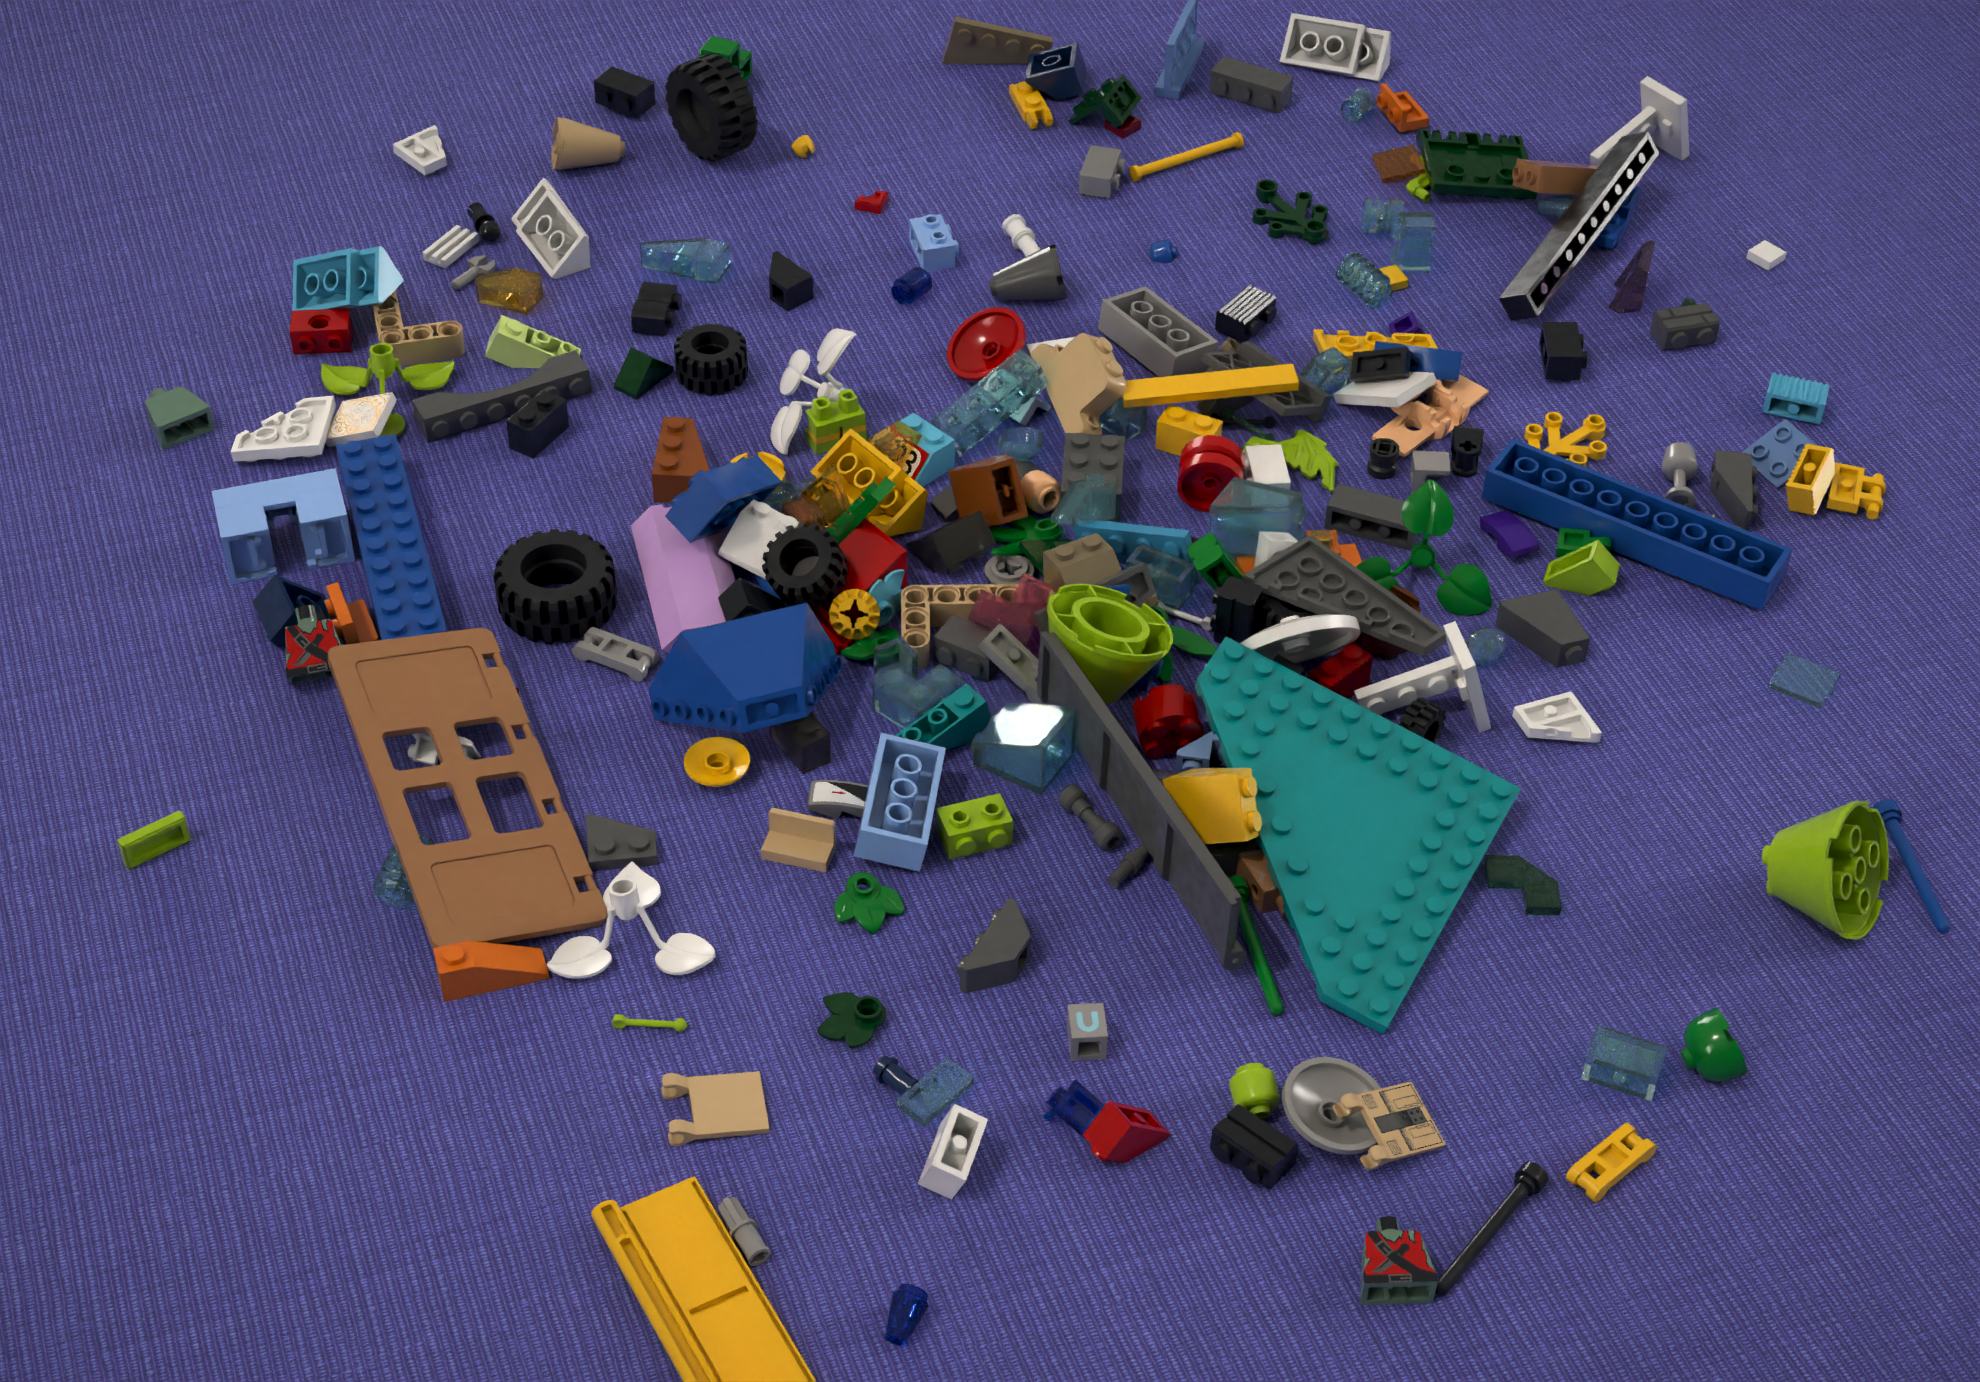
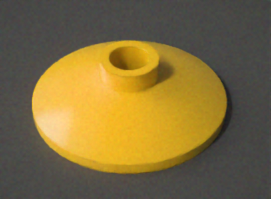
[684,737,750,787]

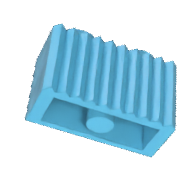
[1762,372,1830,425]

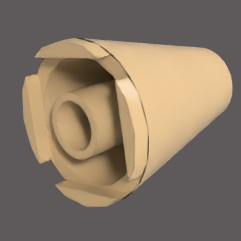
[551,117,625,170]

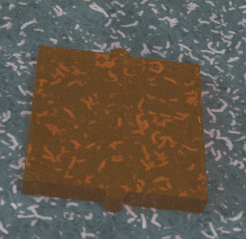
[1372,144,1425,183]

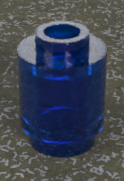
[891,267,932,305]

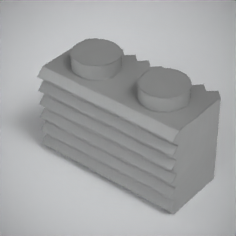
[1079,145,1125,199]

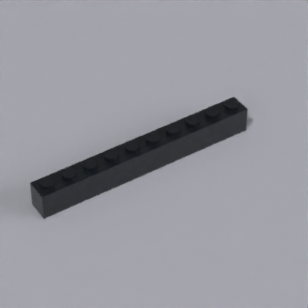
[1499,132,1659,321]

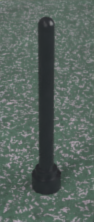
[1435,1161,1549,1296]

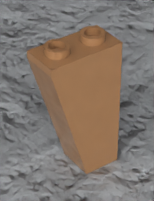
[1512,159,1599,195]

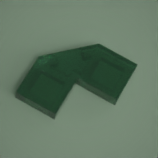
[1484,855,1562,915]

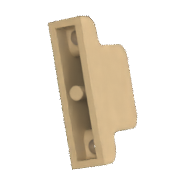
[1030,333,1126,435]

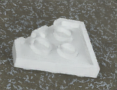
[231,396,336,462]

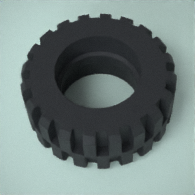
[665,53,758,162]
[494,529,617,644]

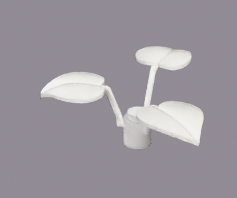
[770,328,857,455]
[547,861,716,979]

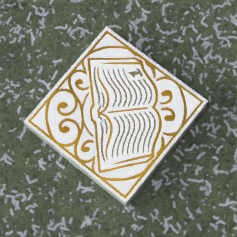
[325,392,397,447]

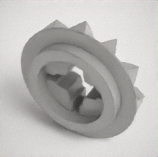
[985,555,1034,584]

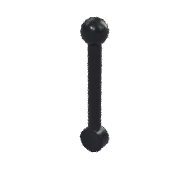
[1215,416,1275,429]

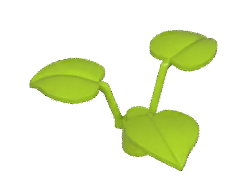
[321,343,455,437]

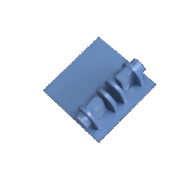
[1741,419,1815,489]

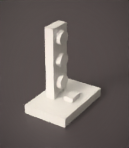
[1590,76,1689,166]
[1354,621,1491,733]

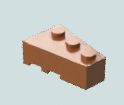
[652,417,710,503]

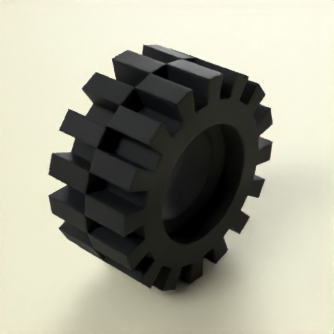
[1399,697,1446,744]

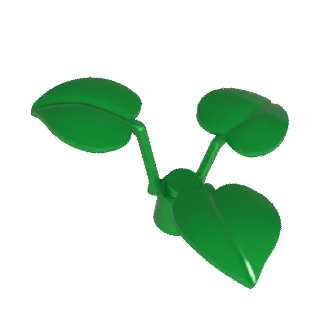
[1356,479,1492,615]

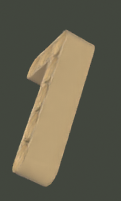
[372,290,465,367]
[901,584,1055,671]

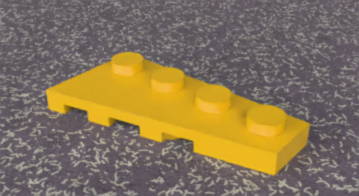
[1313,329,1438,368]

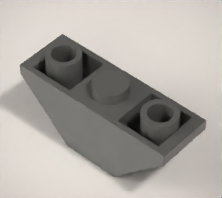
[957,897,1031,993]

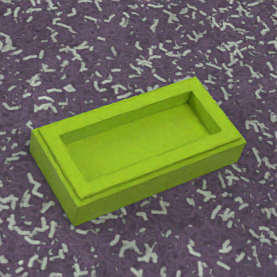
[117,810,191,870]

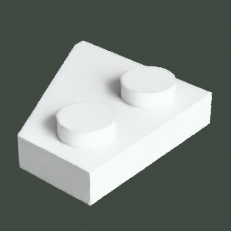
[393,125,447,175]
[1512,691,1602,743]

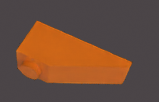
[433,941,549,1002]

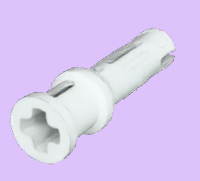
[1002,214,1040,256]

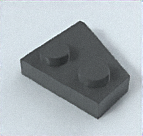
[586,814,658,871]

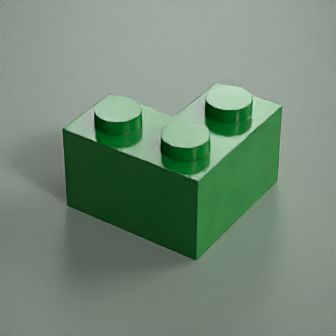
[699,36,752,81]

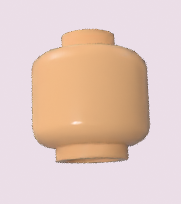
[1020,470,1061,514]

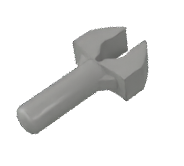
[451,255,496,290]

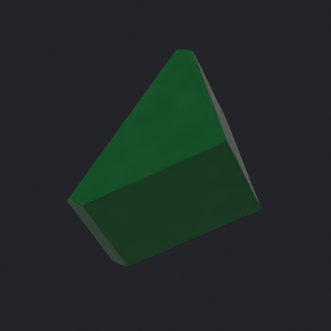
[614,347,674,400]

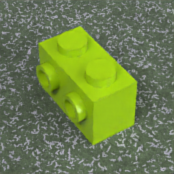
[936,793,1013,859]

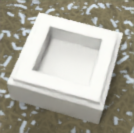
[1747,240,1787,270]

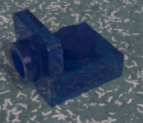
[1043,1079,1105,1139]

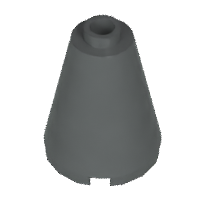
[989,244,1067,300]

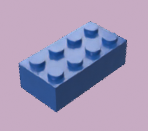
[665,455,782,543]

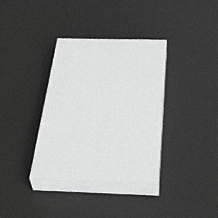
[1333,372,1436,408]

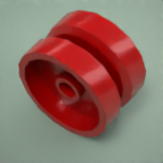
[1177,435,1245,513]

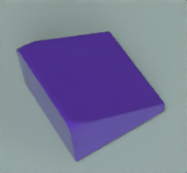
[1388,311,1425,334]

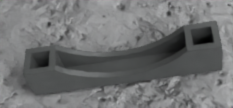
[412,350,591,443]

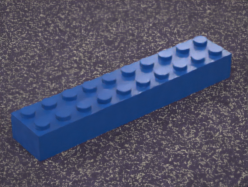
[336,434,447,640]
[1482,438,1793,611]

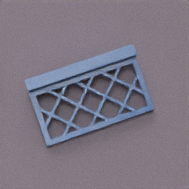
[1154,0,1205,100]

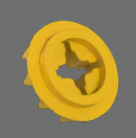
[829,589,880,640]

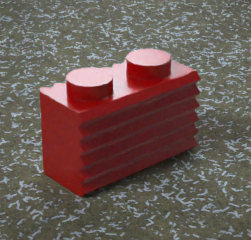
[1308,642,1373,699]

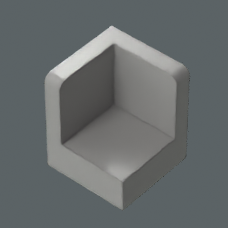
[1409,451,1451,493]

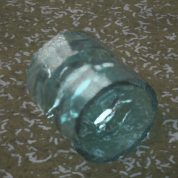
[1362,198,1404,234]

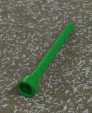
[1228,875,1284,1015]

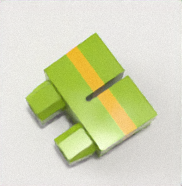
[804,389,867,455]

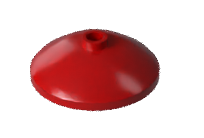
[947,307,1026,382]

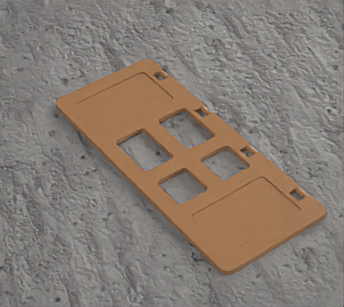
[327,628,608,948]

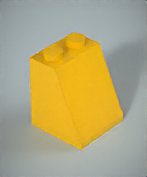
[1163,768,1262,844]

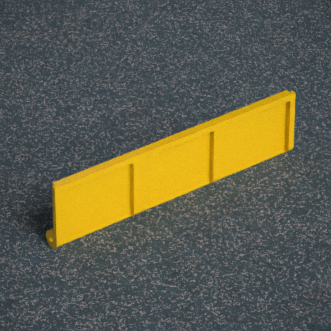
[591,1176,816,1382]

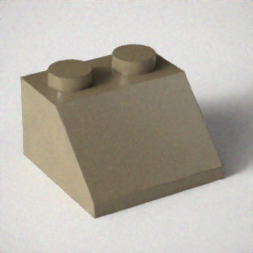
[1043,533,1122,594]

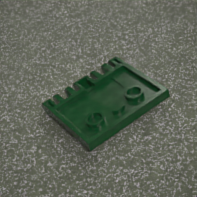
[1416,129,1537,200]

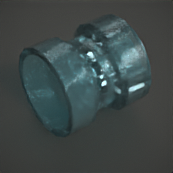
[1341,88,1376,123]

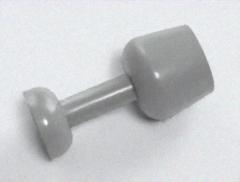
[1662,442,1698,508]

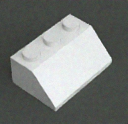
[718,499,819,579]

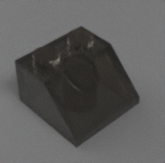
[905,510,996,574]

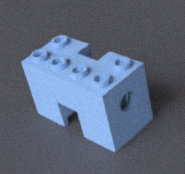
[211,468,355,585]

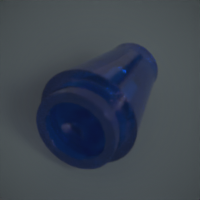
[884,1284,929,1346]

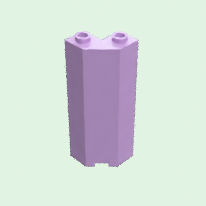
[631,504,735,654]

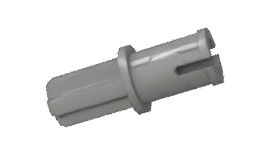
[718,1197,771,1266]

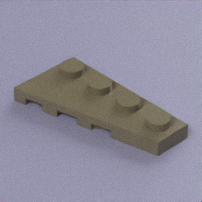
[942,16,1053,64]

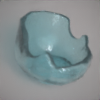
[997,427,1043,461]

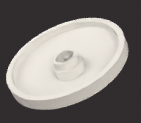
[1240,614,1361,664]

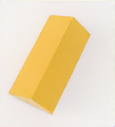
[810,428,928,536]

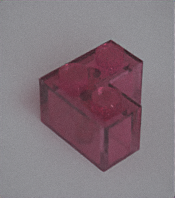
[968,573,1052,647]

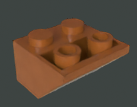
[948,454,1028,529]

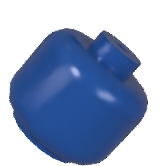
[1149,240,1178,263]

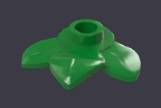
[841,628,900,664]
[834,872,904,935]

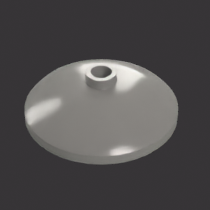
[1282,1057,1381,1155]

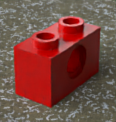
[289,308,353,354]

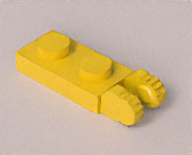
[1009,81,1053,129]

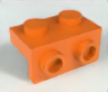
[1376,83,1429,132]
[324,582,379,645]

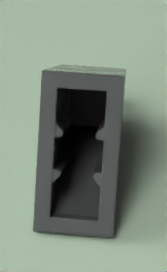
[1496,589,1590,667]

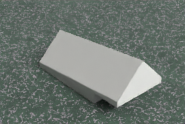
[1280,13,1391,82]
[511,178,591,279]

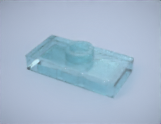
[897,1057,974,1127]

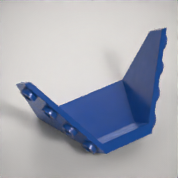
[648,603,842,733]

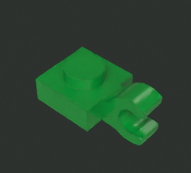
[1556,527,1611,557]

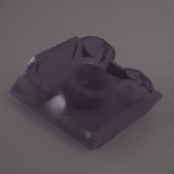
[1608,240,1655,314]

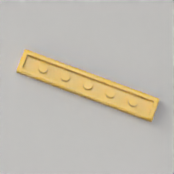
[1121,364,1299,408]

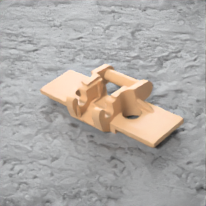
[1372,374,1489,458]

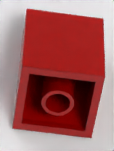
[819,519,907,628]

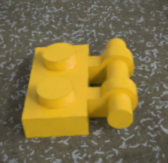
[1826,462,1886,519]

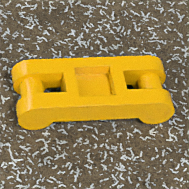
[1565,1122,1657,1203]

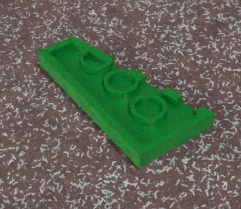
[827,476,895,545]

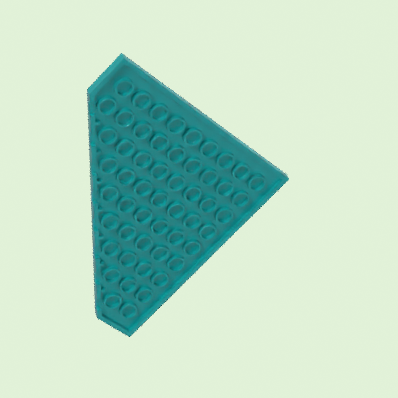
[1195,637,1521,1035]

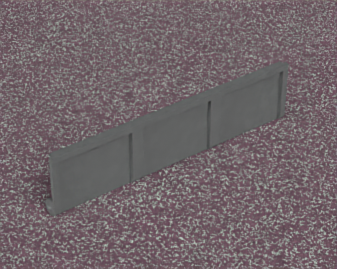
[1037,631,1247,970]

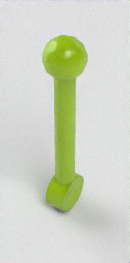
[612,1014,687,1032]

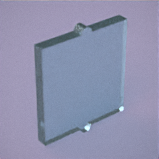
[1768,653,1841,709]

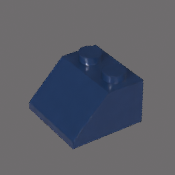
[1025,42,1087,99]
[253,574,336,647]

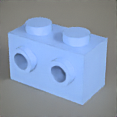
[909,214,959,273]

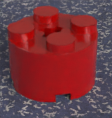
[1132,684,1204,759]

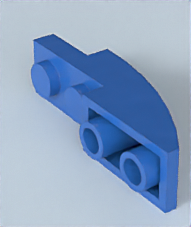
[1592,187,1642,249]

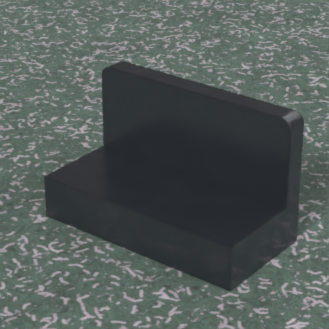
[1351,347,1419,384]

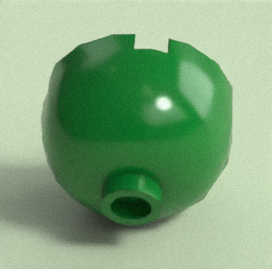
[1680,1008,1747,1082]

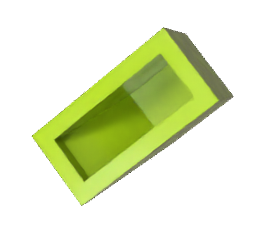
[1543,540,1620,596]

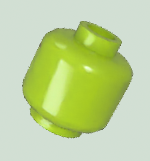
[1229,1063,1280,1120]

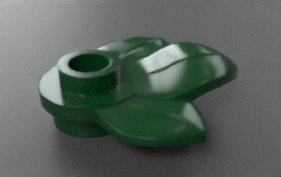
[817,992,886,1048]

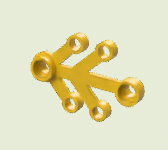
[1524,412,1607,467]

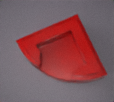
[855,191,889,214]

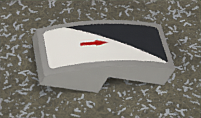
[806,780,868,819]

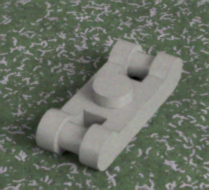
[572,627,660,682]

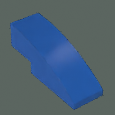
[1374,341,1463,381]

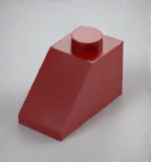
[1082,1101,1170,1163]

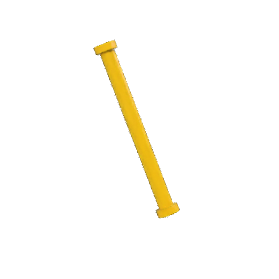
[1129,132,1244,182]

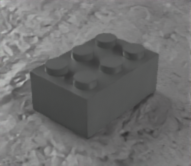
[1060,433,1125,522]

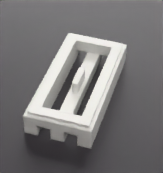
[422,225,479,269]

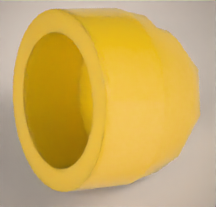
[791,135,815,158]

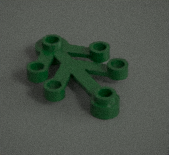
[1252,179,1328,244]

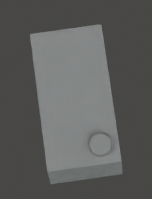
[1098,286,1218,377]

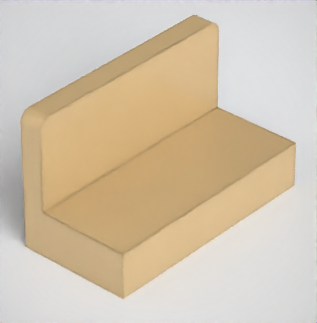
[761,808,836,873]

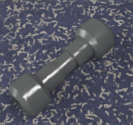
[1058,784,1123,851]

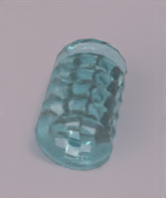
[1336,251,1392,308]
[373,833,435,909]

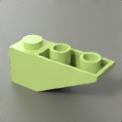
[485,315,581,368]

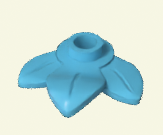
[865,569,905,626]

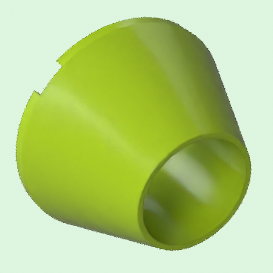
[1047,584,1173,704]

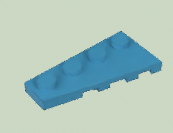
[1073,518,1199,587]

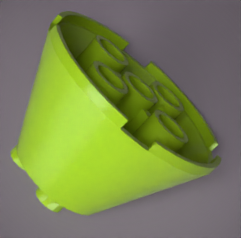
[1762,800,1889,940]

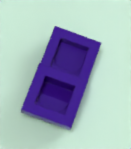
[1480,510,1540,558]

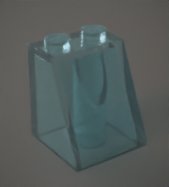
[1209,477,1306,560]
[971,703,1076,795]

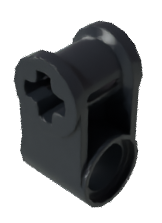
[1451,425,1484,477]

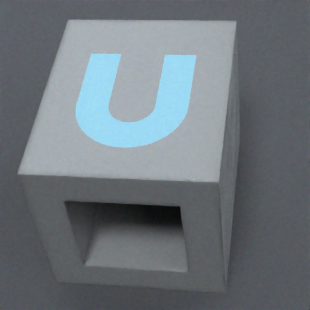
[1066,1003,1108,1061]

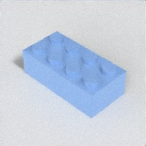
[853,733,946,872]

